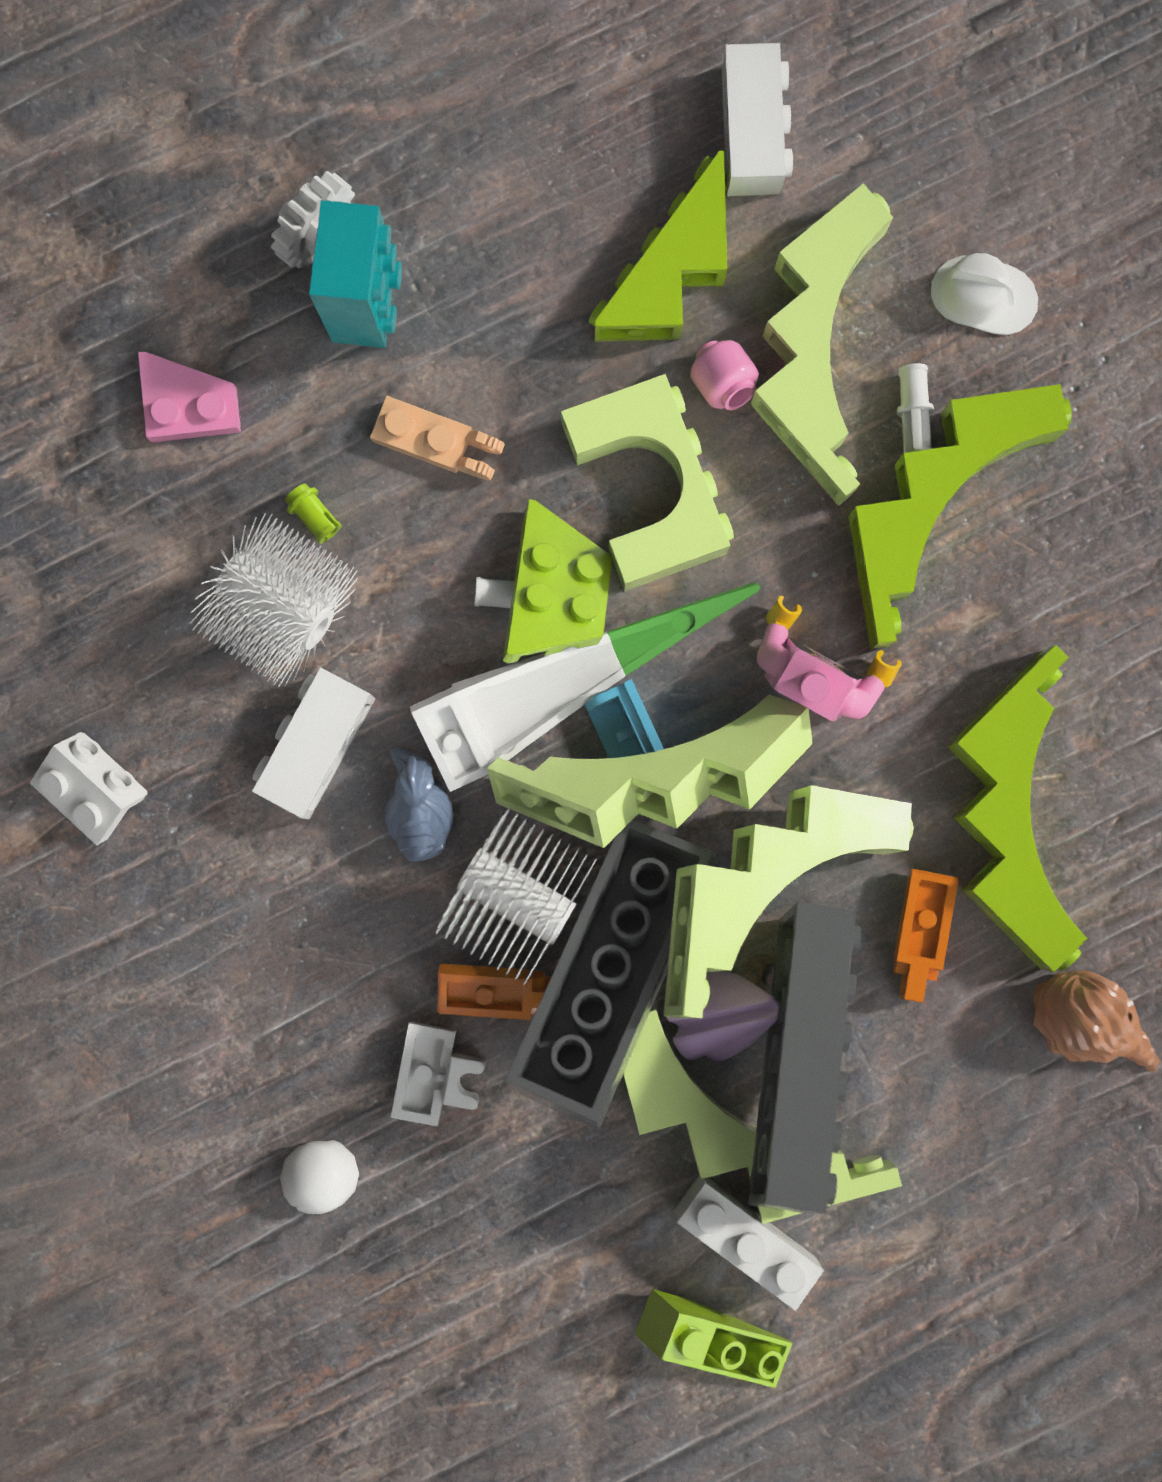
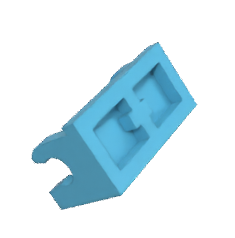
[585,679,664,758]

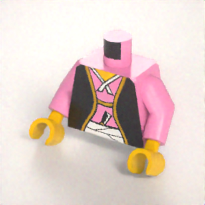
[757,596,902,722]

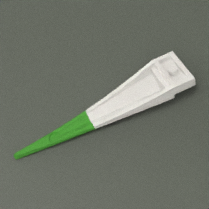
[410,583,761,792]

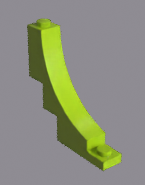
[848,384,1072,650]
[947,644,1087,972]

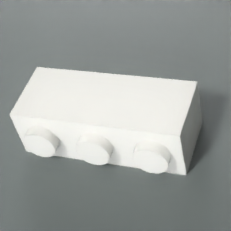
[721,43,793,196]
[252,667,376,820]
[674,1175,824,1311]

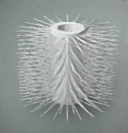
[190,513,358,687]
[436,809,596,985]

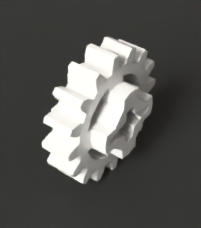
[271,171,355,268]

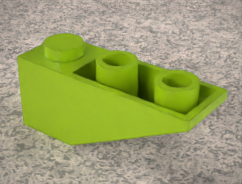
[635,1289,793,1388]

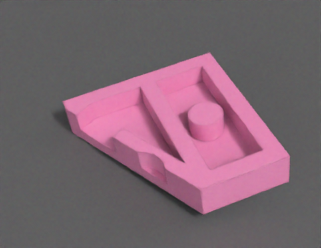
[138,352,241,443]

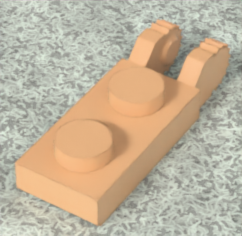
[370,396,505,481]

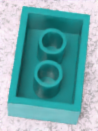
[309,200,402,348]

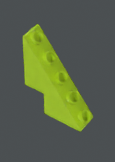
[588,151,728,342]

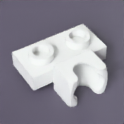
[391,1021,486,1126]

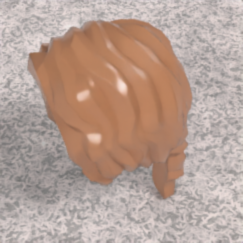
[1033,970,1161,1071]

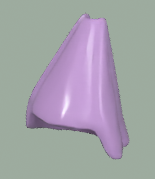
[667,971,781,1062]

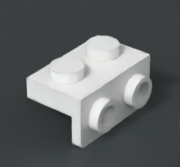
[30,732,147,845]

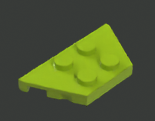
[503,499,612,663]

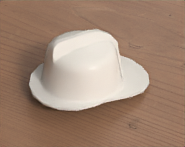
[931,253,1038,335]

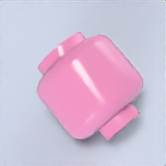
[690,340,759,410]

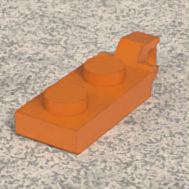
[893,868,959,1003]
[437,963,551,1020]

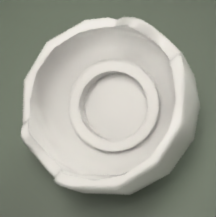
[280,1140,359,1214]

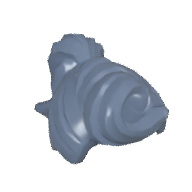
[384,747,454,862]

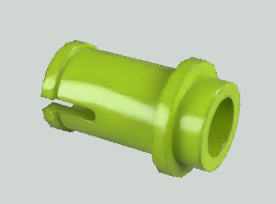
[285,483,342,544]

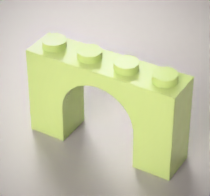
[561,374,734,592]

